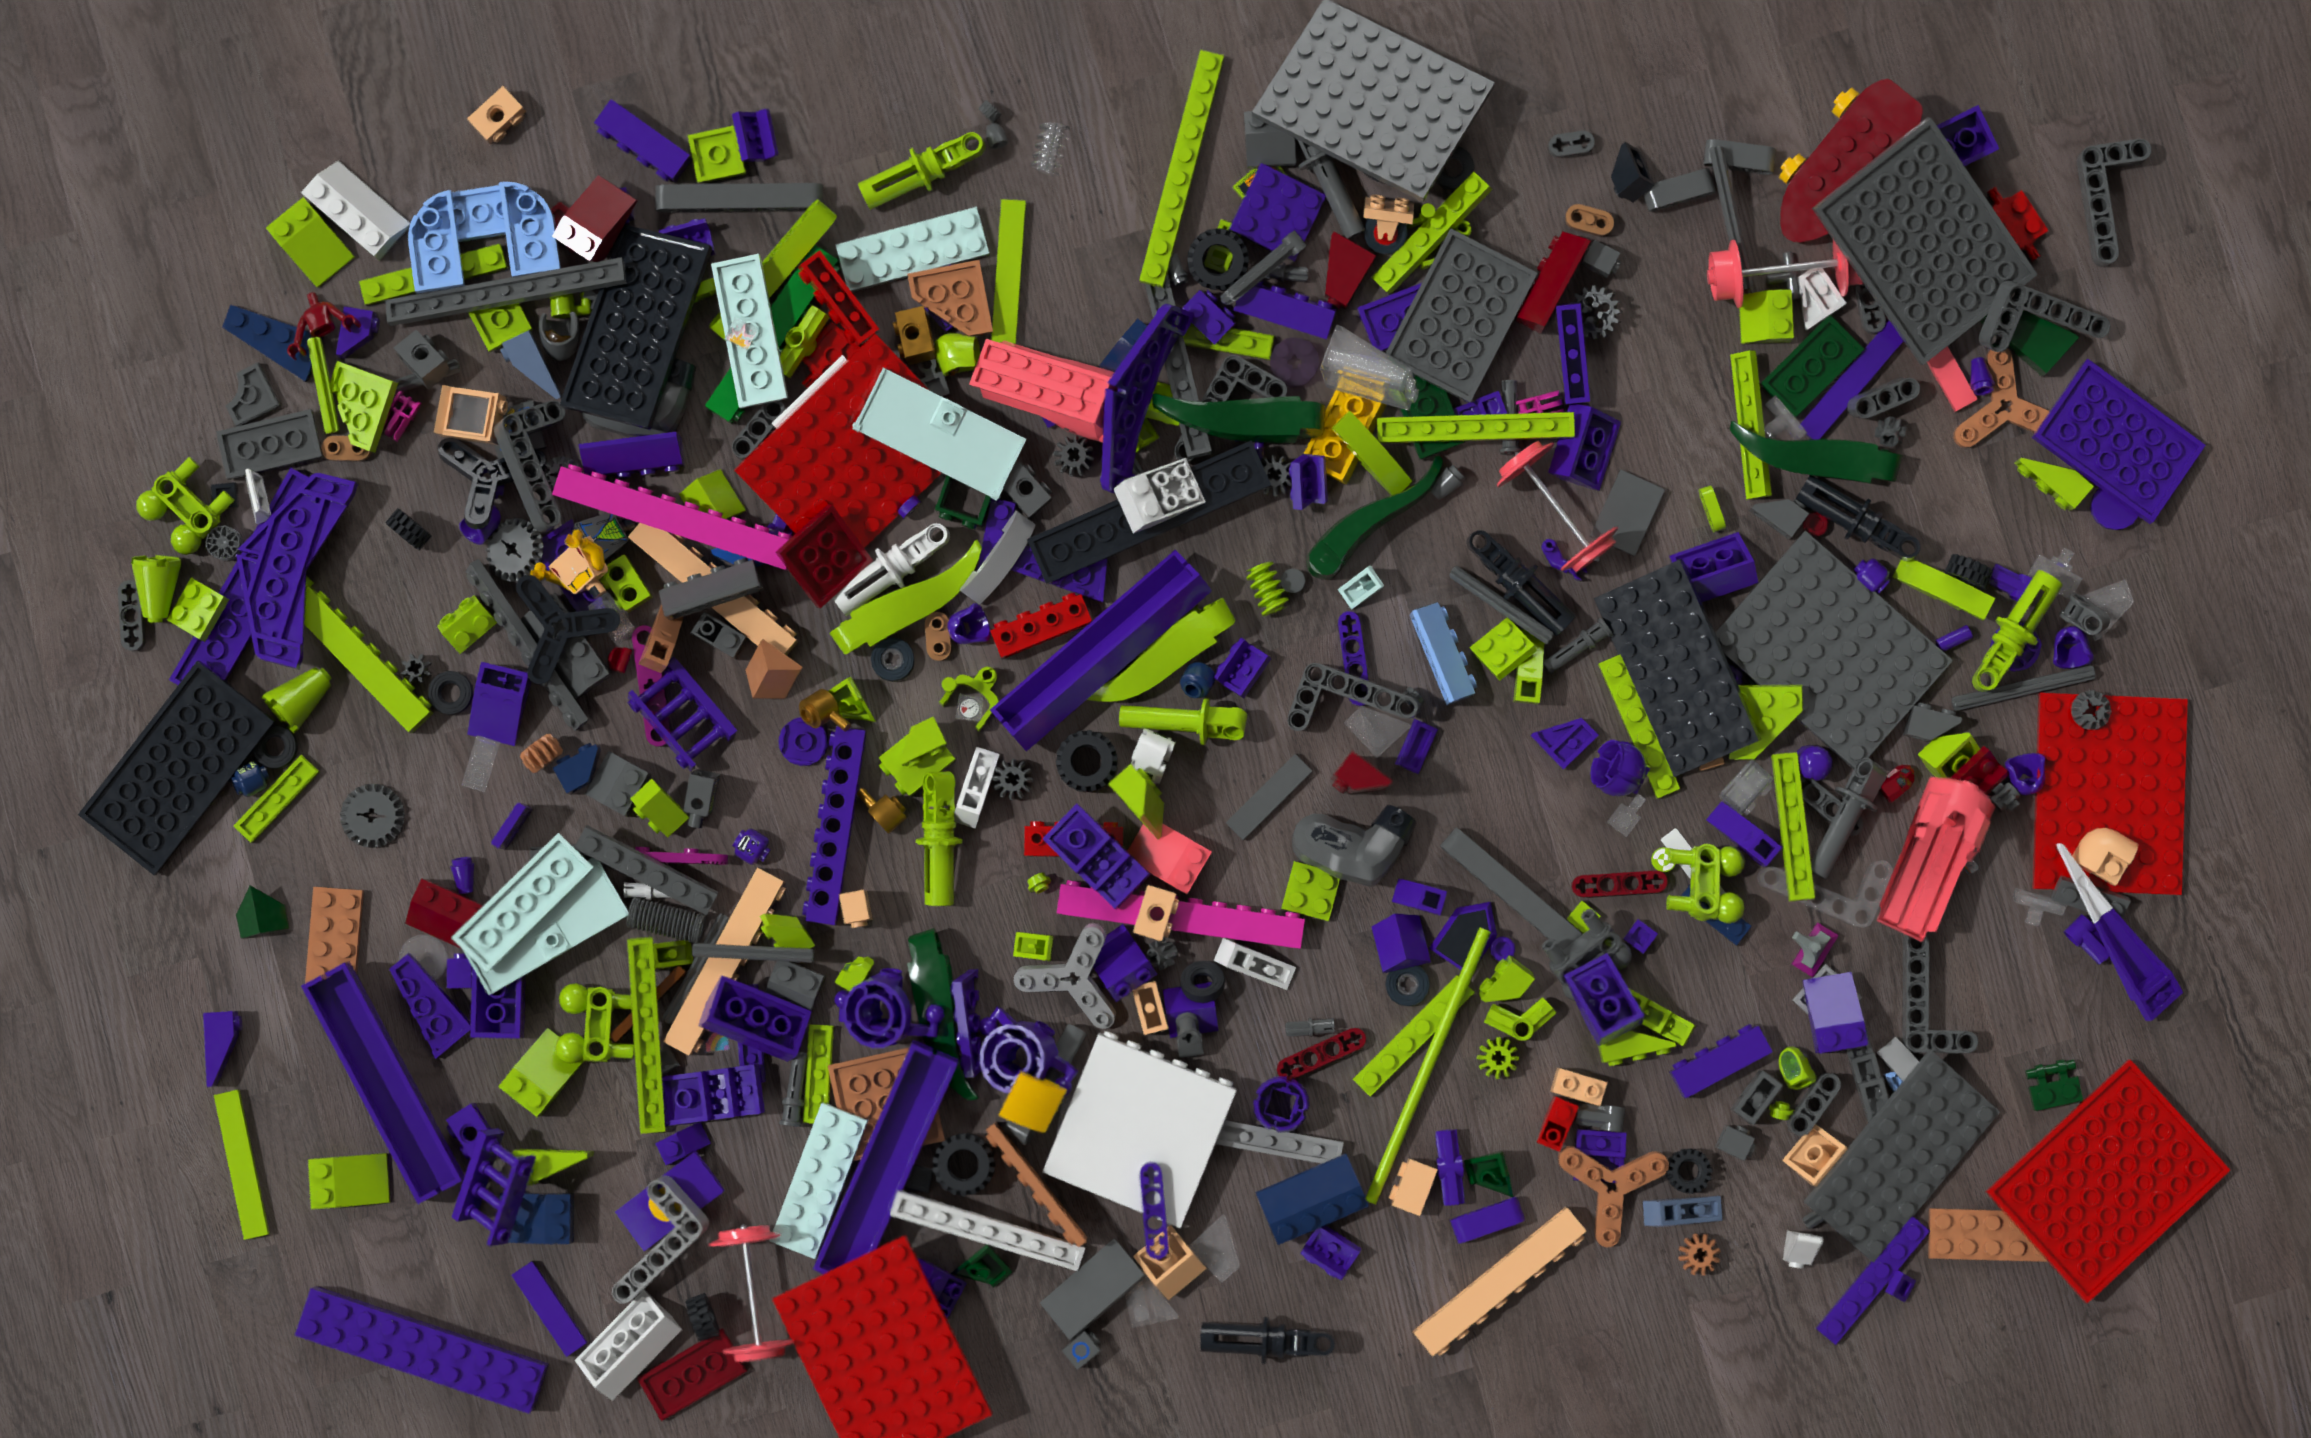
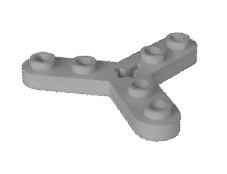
[1014,923,1116,1029]

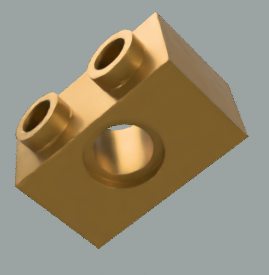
[893,306,937,365]

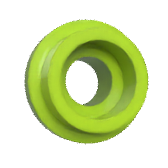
[1027,872,1051,894]
[1769,1101,1794,1120]

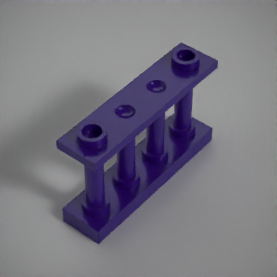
[627,657,737,772]
[452,1128,536,1246]

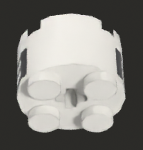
[1131,728,1175,784]

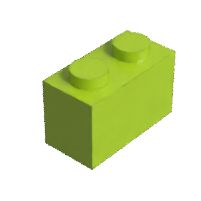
[630,779,689,838]

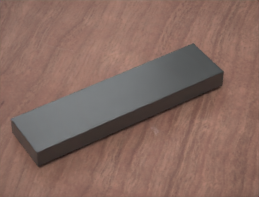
[1226,754,1312,840]

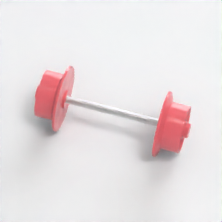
[1707,240,1864,308]

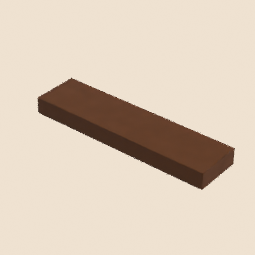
[610,966,688,1042]

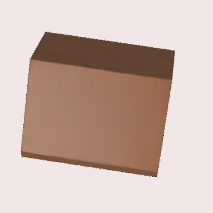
[745,639,803,699]

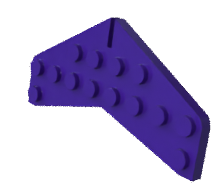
[1100,303,1194,494]
[236,473,358,670]

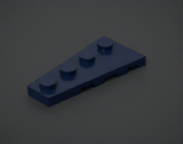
[222,305,324,383]

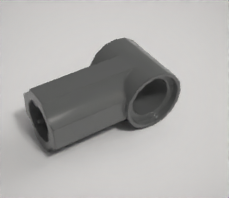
[1575,1103,1626,1132]

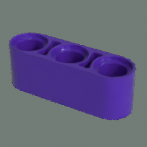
[1450,1197,1525,1244]

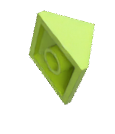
[679,469,746,521]

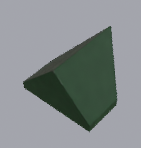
[236,885,290,939]
[1464,1150,1513,1198]
[951,1244,1012,1288]

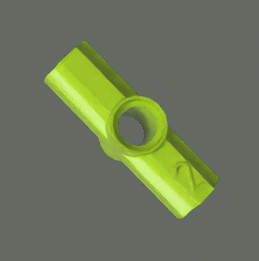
[780,306,830,378]

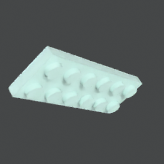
[836,207,989,292]
[711,254,788,408]
[452,833,594,973]
[770,1102,869,1259]

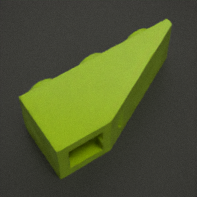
[2014,458,2094,511]
[1513,629,1544,705]
[1597,1031,1676,1066]

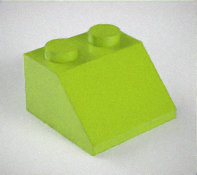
[1739,289,1794,344]

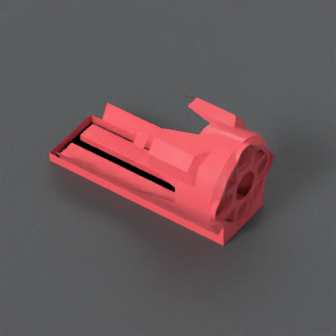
[969,339,1118,443]
[1877,777,1995,942]

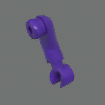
[1541,539,1588,581]

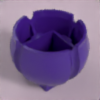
[1590,740,1650,796]
[1253,1076,1310,1133]

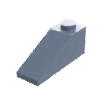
[500,330,562,399]
[1643,1196,1722,1226]

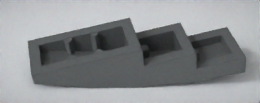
[1846,1027,1888,1123]

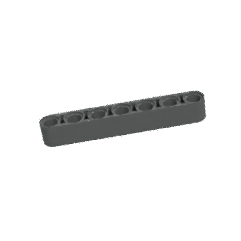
[655,183,823,213]
[1440,827,1583,950]

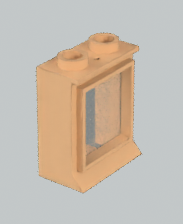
[434,385,508,445]

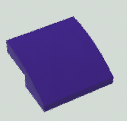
[1573,1129,1626,1184]

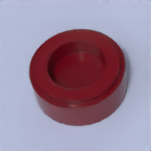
[1803,512,1828,537]

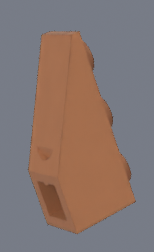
[639,603,684,673]

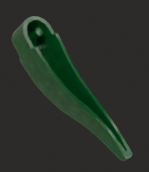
[1152,393,1325,443]
[1729,421,1903,483]
[1306,456,1443,580]
[907,928,979,1101]

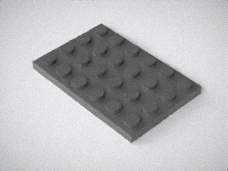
[1383,228,1537,404]

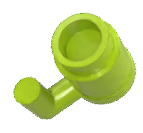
[550,292,592,319]

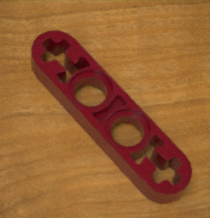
[1571,870,1667,897]
[1276,1028,1366,1080]

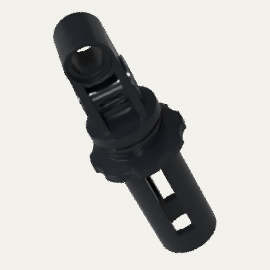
[1795,475,1921,561]
[1466,530,1576,636]
[1200,1317,1335,1364]

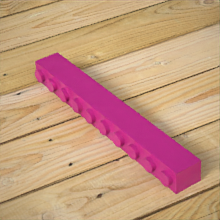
[552,464,792,570]
[1057,880,1305,949]

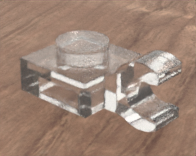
[1606,794,1646,837]

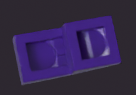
[1453,391,1507,416]

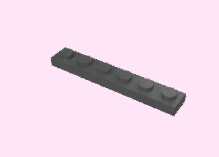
[575,825,718,915]

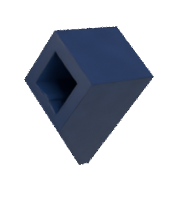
[553,743,601,794]

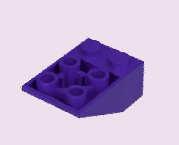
[467,662,532,746]

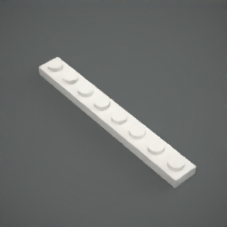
[890,1190,1085,1271]

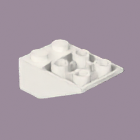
[1114,458,1206,533]

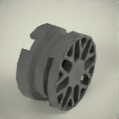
[206,526,244,561]

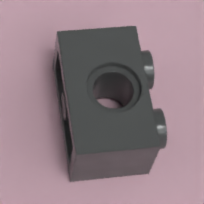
[393,330,451,390]
[1003,462,1052,519]
[1730,1070,1783,1125]

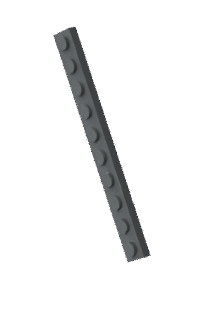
[385,258,627,326]

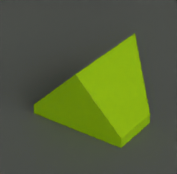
[828,677,876,722]

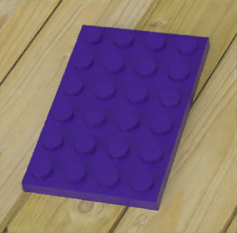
[2032,359,2206,524]

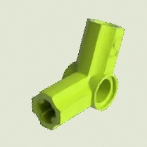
[1484,997,1556,1041]

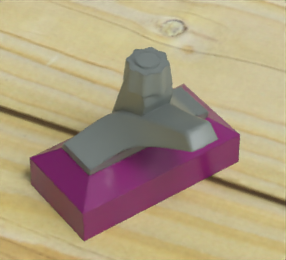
[1791,923,1839,977]

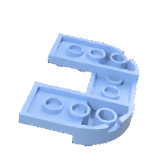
[408,182,561,294]

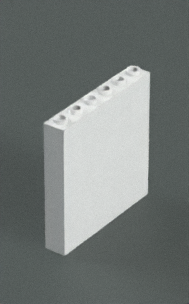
[1043,1031,1236,1228]

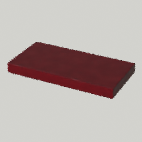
[637,1328,748,1421]

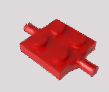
[1987,187,2048,261]
[802,321,860,389]

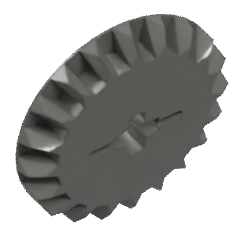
[485,518,543,582]
[340,784,405,848]

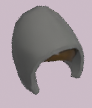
[539,312,580,361]

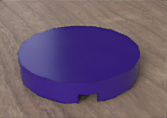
[2091,488,2138,530]
[779,718,828,766]

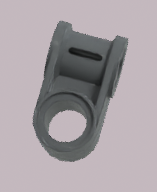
[2059,593,2110,635]
[1176,1012,1204,1058]

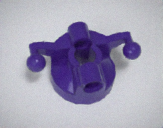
[834,968,944,1048]
[979,1006,1078,1097]

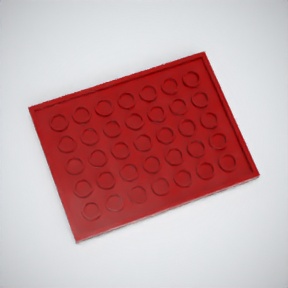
[734,333,942,548]
[2032,693,2188,895]
[1985,1059,2230,1303]
[772,1235,993,1438]

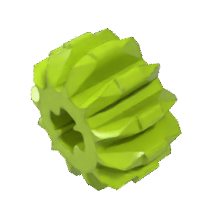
[1477,1037,1519,1079]

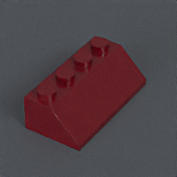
[1515,231,1590,334]
[1331,751,1392,794]
[405,878,484,949]

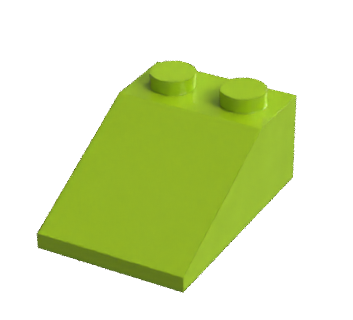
[266,197,355,288]
[498,1028,584,1117]
[513,1149,594,1186]
[308,1153,390,1209]

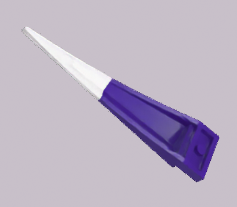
[2057,844,2183,1021]

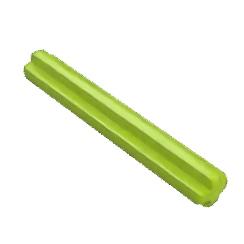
[307,337,339,433]

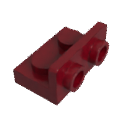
[1951,746,2009,795]

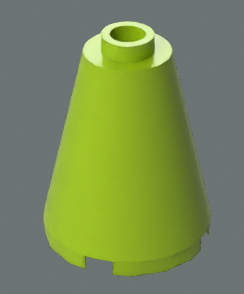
[131,555,181,623]
[262,667,332,733]

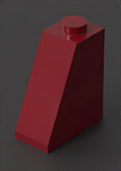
[1324,231,1376,310]

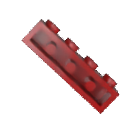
[798,250,879,346]
[990,592,1092,659]
[1024,821,1123,857]

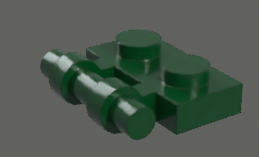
[2025,1059,2083,1111]

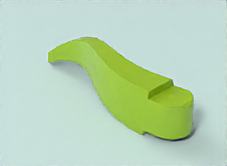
[829,539,982,654]
[1087,598,1235,702]

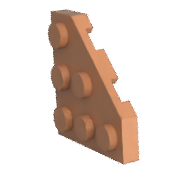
[907,260,993,336]

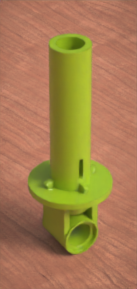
[1119,698,1247,745]

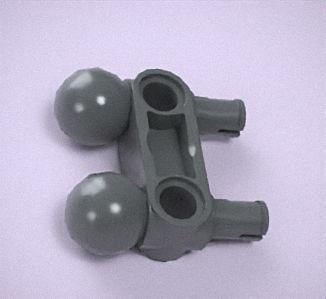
[1542,909,1632,1001]

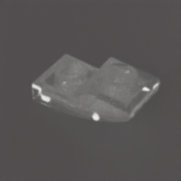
[588,591,635,646]
[461,735,500,793]

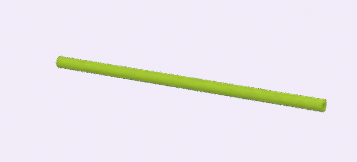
[1366,927,1491,1205]

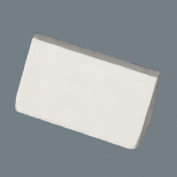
[245,468,271,524]

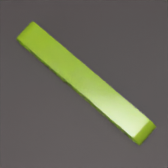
[709,199,837,341]

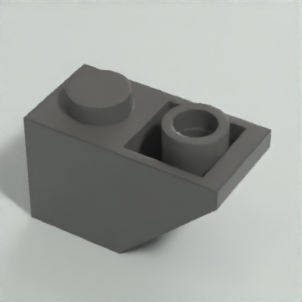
[691,612,748,660]
[1903,703,1962,741]

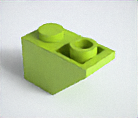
[900,717,947,767]
[760,914,815,962]
[1479,955,1535,1002]

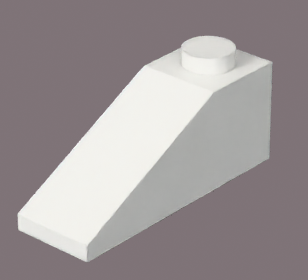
[954,747,1000,828]
[1214,938,1296,990]
[1783,1230,1822,1268]

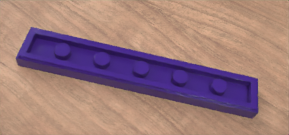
[1797,320,1903,439]

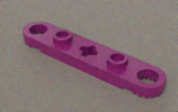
[632,626,671,747]
[635,847,728,865]

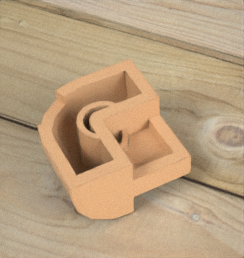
[2072,828,2138,886]

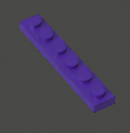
[1815,1216,1930,1345]

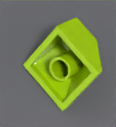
[1918,733,1980,778]

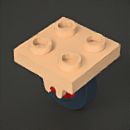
[1364,195,1414,254]

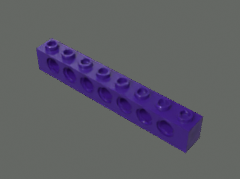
[802,726,867,926]

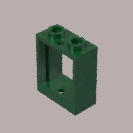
[935,475,992,530]

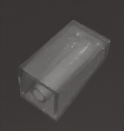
[1320,325,1419,411]

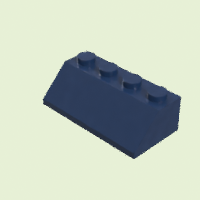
[1255,1153,1369,1245]

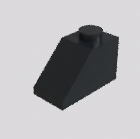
[1611,142,1654,203]

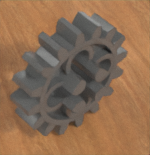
[1570,286,1623,339]

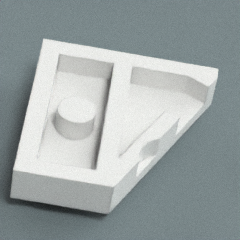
[1798,268,1847,331]

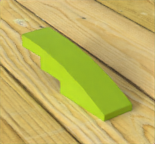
[1331,411,1412,495]
[1892,559,1995,621]
[1628,988,1696,1048]

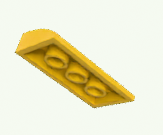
[1304,375,1390,485]

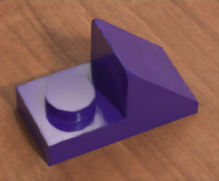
[655,1122,711,1165]

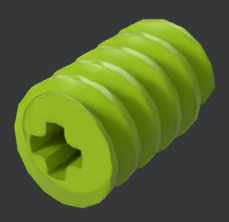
[1246,562,1289,617]

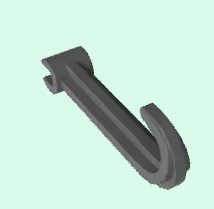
[1220,230,1307,305]

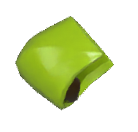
[934,333,981,376]

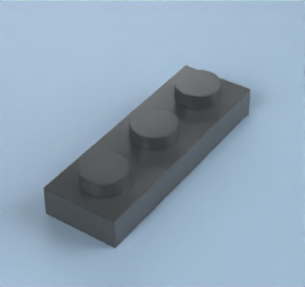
[2051,875,2130,919]

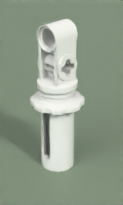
[833,523,950,616]

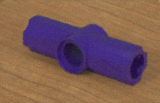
[1435,1129,1465,1206]

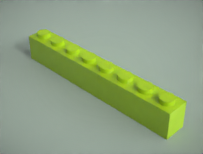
[304,575,434,734]

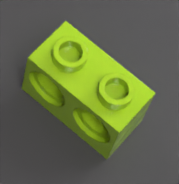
[600,554,653,613]

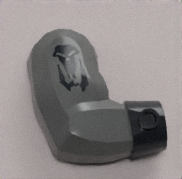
[582,358,696,437]
[1292,805,1417,887]

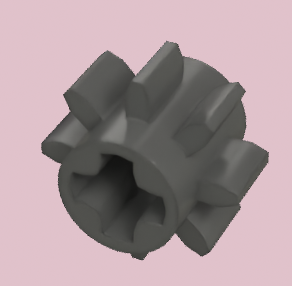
[1875,417,1906,447]
[402,654,432,683]
[1990,783,2020,812]
[1147,938,1177,970]

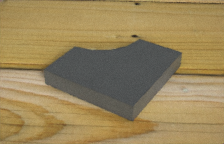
[226,362,281,427]

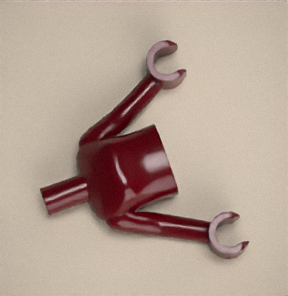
[287,292,361,361]

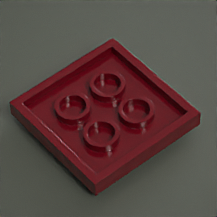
[775,504,873,609]

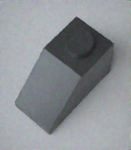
[1749,499,1809,540]

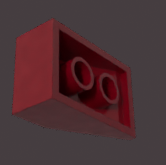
[552,175,638,262]

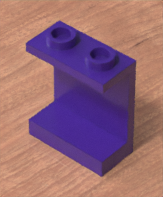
[1093,924,1157,1002]

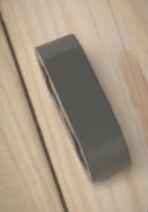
[1548,131,1594,158]

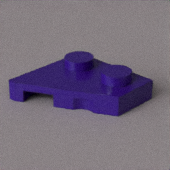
[1530,718,1599,770]

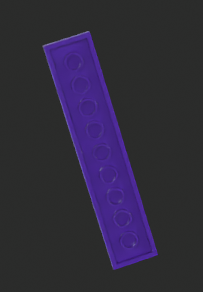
[169,468,309,685]

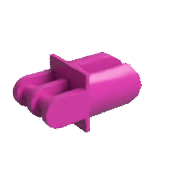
[1516,390,1565,414]
[382,391,421,442]

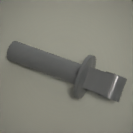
[1297,139,1366,239]
[1811,758,1887,880]
[1004,1024,1087,1145]

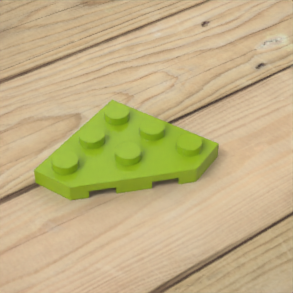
[330,361,398,453]
[1729,685,1803,759]

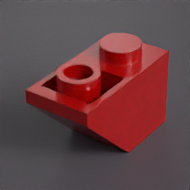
[1537,1096,1579,1152]

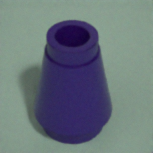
[1971,357,1995,396]
[450,857,474,894]

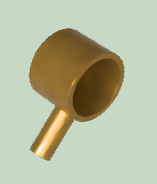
[799,689,851,731]
[857,788,907,834]

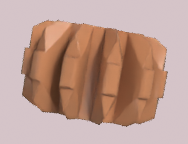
[520,734,563,773]
[1678,1233,1720,1276]

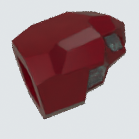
[1879,765,1915,803]

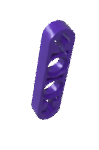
[1338,611,1369,706]
[1140,1161,1169,1259]

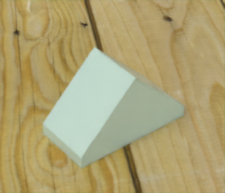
[1338,565,1384,609]

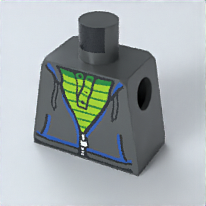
[572,513,635,562]
[684,769,721,828]

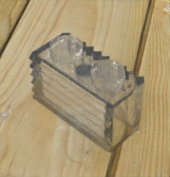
[1717,759,1774,815]

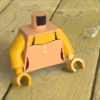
[530,530,608,599]

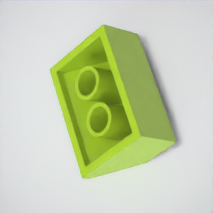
[1109,764,1164,839]

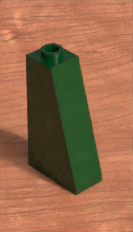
[1979,310,2079,377]

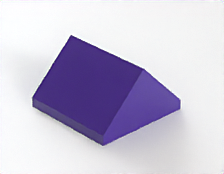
[1371,913,1431,973]
[1163,982,1219,1038]

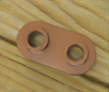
[1565,204,1614,236]
[321,436,371,462]
[925,612,951,661]

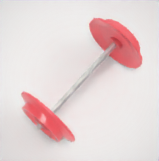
[1497,441,1618,573]
[709,1224,794,1362]

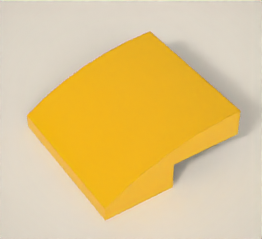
[999,1070,1067,1133]

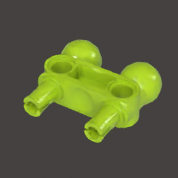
[136,457,234,555]
[1666,844,1745,924]
[555,983,634,1064]

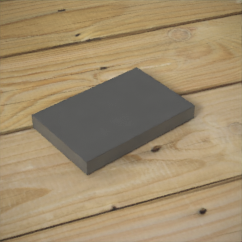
[1590,469,1665,556]

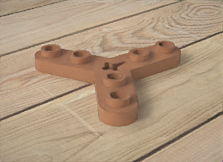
[1953,348,2049,448]
[1558,1146,1669,1247]

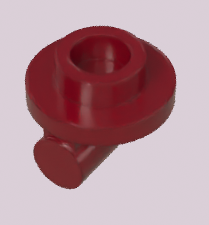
[608,647,632,674]

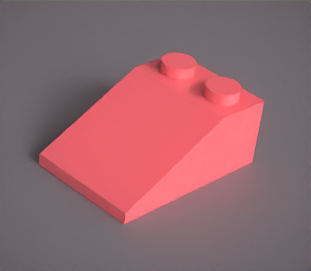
[1128,824,1212,895]

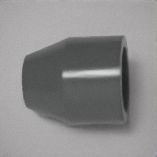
[986,123,1008,150]

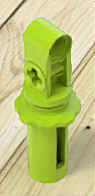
[858,132,985,210]
[1972,570,2063,692]
[916,771,962,906]

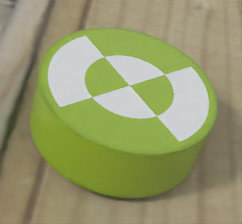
[1651,847,1675,872]

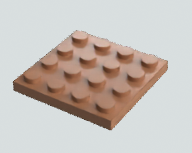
[828,1048,945,1161]

